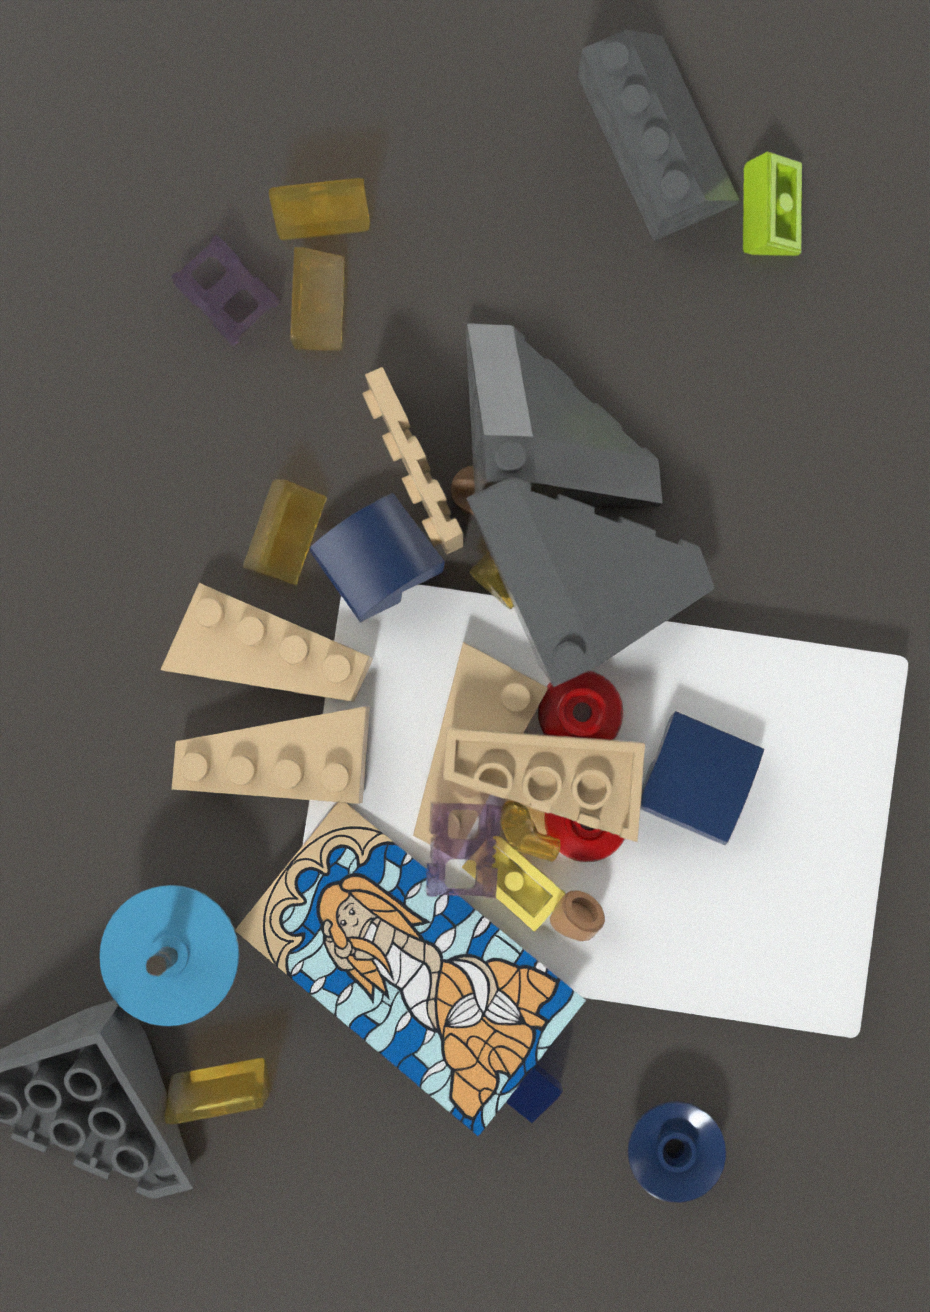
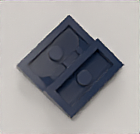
[310,493,445,622]
[640,711,765,845]

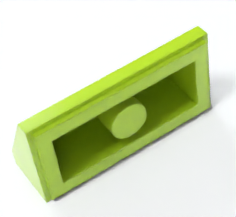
[743,152,802,256]

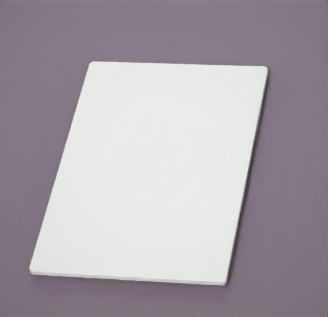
[303,584,908,1038]

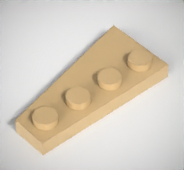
[362,367,463,555]
[161,583,373,702]
[413,642,548,859]
[172,706,370,804]
[443,728,645,842]

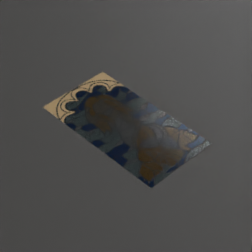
[235,802,586,1136]

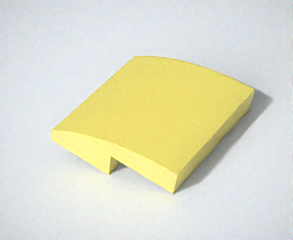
[462,829,566,932]

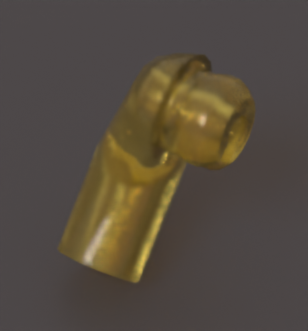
[499,800,560,862]

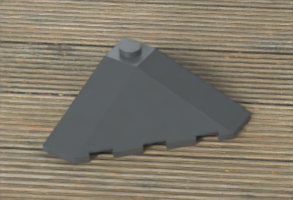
[465,323,662,507]
[466,477,715,687]
[0,1000,196,1199]

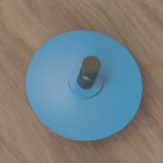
[100,885,239,1026]

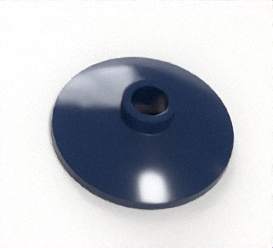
[628,1101,726,1203]

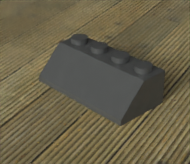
[578,30,740,241]

